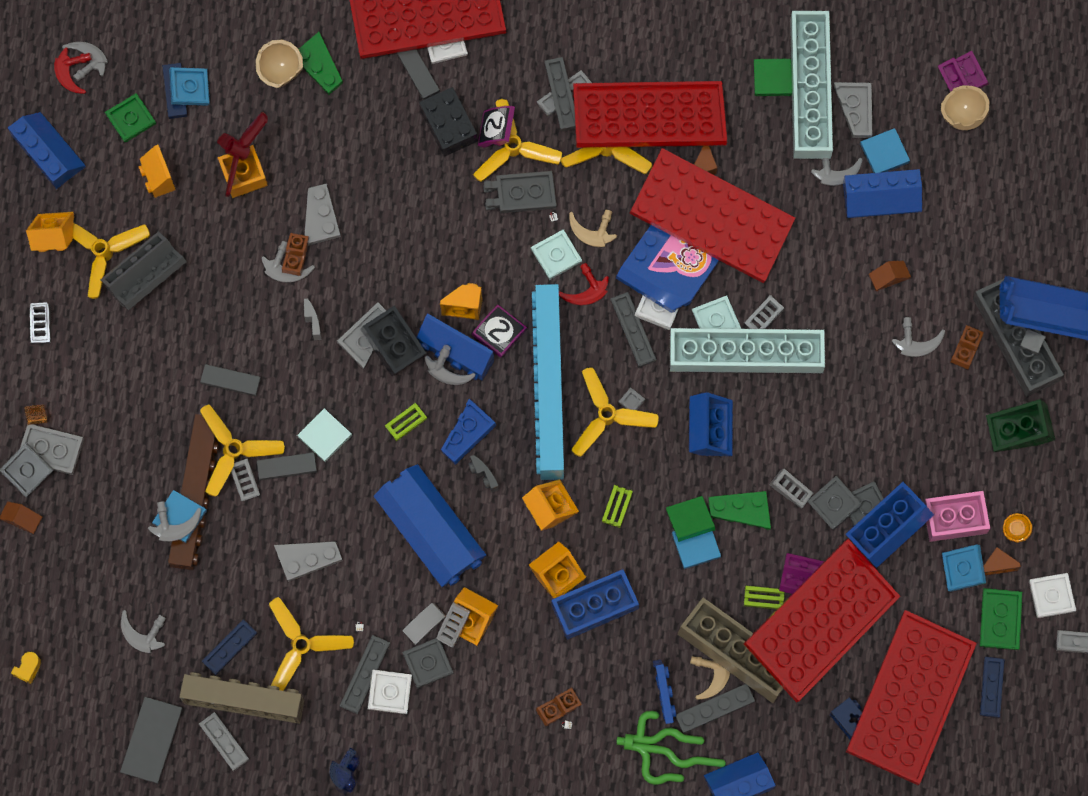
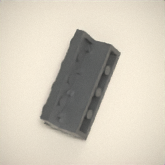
[100,231,186,310]

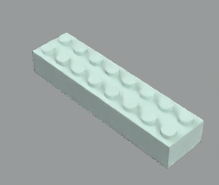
[790,11,833,159]
[670,328,825,373]

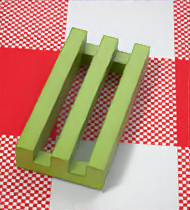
[385,403,427,441]
[602,485,633,528]
[744,586,784,609]

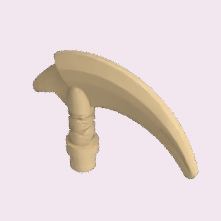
[569,210,617,247]
[690,656,730,700]

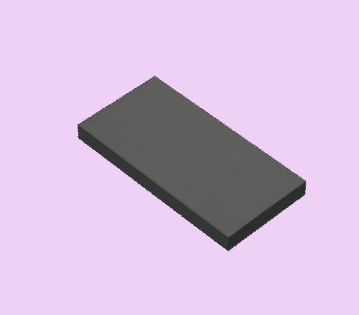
[120,697,183,784]

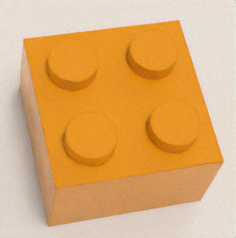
[218,145,268,198]

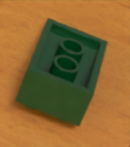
[986,399,1055,452]

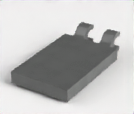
[483,171,556,213]

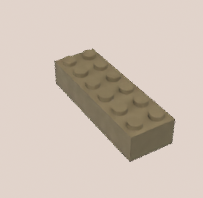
[678,598,784,703]
[179,672,304,724]

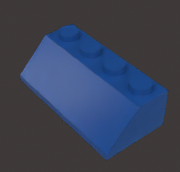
[8,112,86,189]
[843,169,922,218]
[417,313,494,380]

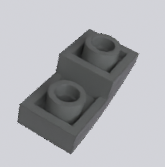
[468,455,499,493]

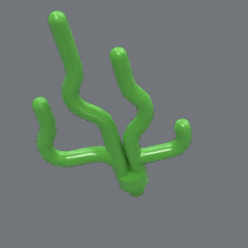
[616,711,726,785]

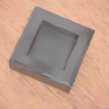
[1019,329,1046,355]
[618,387,645,410]

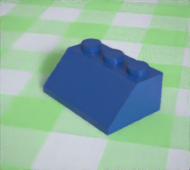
[689,392,733,456]
[704,752,776,796]

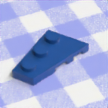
[441,399,496,465]
[653,659,676,724]

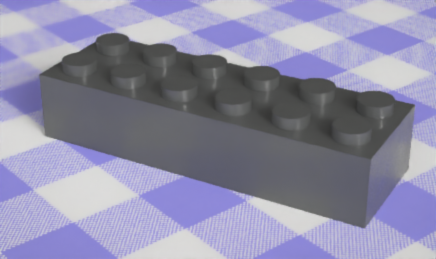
[973,279,1064,397]

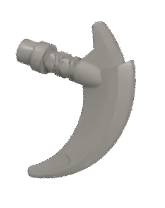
[62,42,108,82]
[811,158,862,186]
[262,241,315,282]
[892,317,945,357]
[425,345,475,385]
[148,502,201,542]
[121,610,166,653]

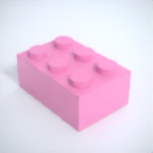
[924,491,990,542]

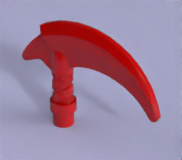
[54,47,92,94]
[559,263,609,305]

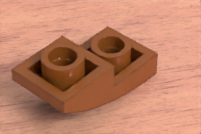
[282,233,309,276]
[951,325,984,369]
[536,688,582,726]

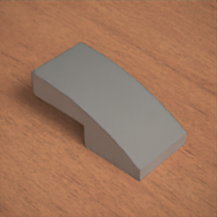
[304,299,322,340]
[403,603,446,645]

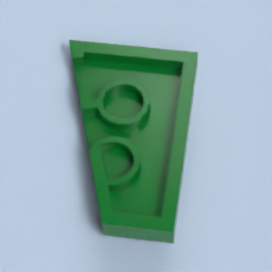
[298,32,343,95]
[708,491,771,530]

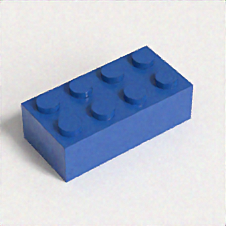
[846,482,934,568]
[551,569,639,640]

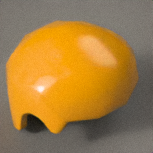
[1003,513,1032,543]

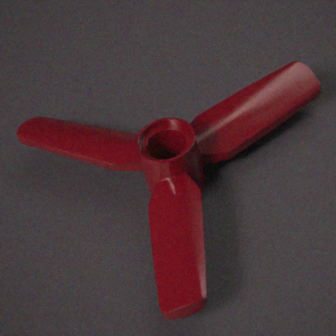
[217,112,268,197]

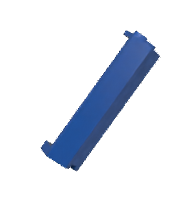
[999,276,1088,340]
[374,464,486,587]

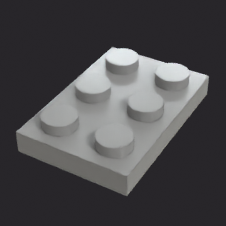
[20,424,84,475]

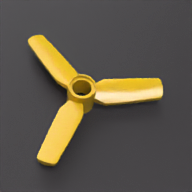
[474,99,562,182]
[561,147,652,174]
[73,223,150,299]
[572,368,658,457]
[200,405,285,497]
[269,597,354,691]

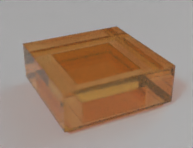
[24,404,47,425]

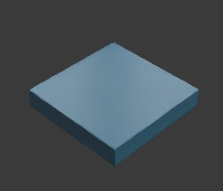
[169,67,209,106]
[860,128,910,173]
[152,490,207,543]
[672,531,721,569]
[942,544,986,592]

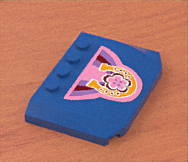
[616,225,720,313]

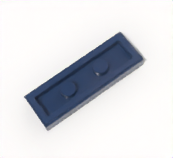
[162,63,188,119]
[202,619,258,675]
[980,657,1004,718]

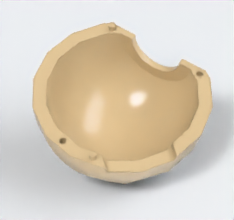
[256,40,303,88]
[941,86,989,130]

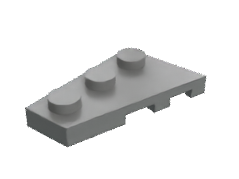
[833,82,872,138]
[304,184,341,245]
[337,303,386,369]
[274,542,343,582]

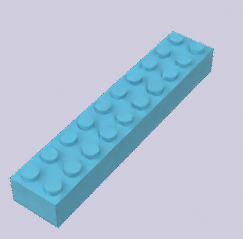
[532,284,564,480]

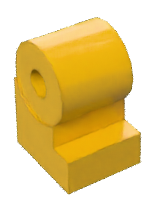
[11,652,41,684]

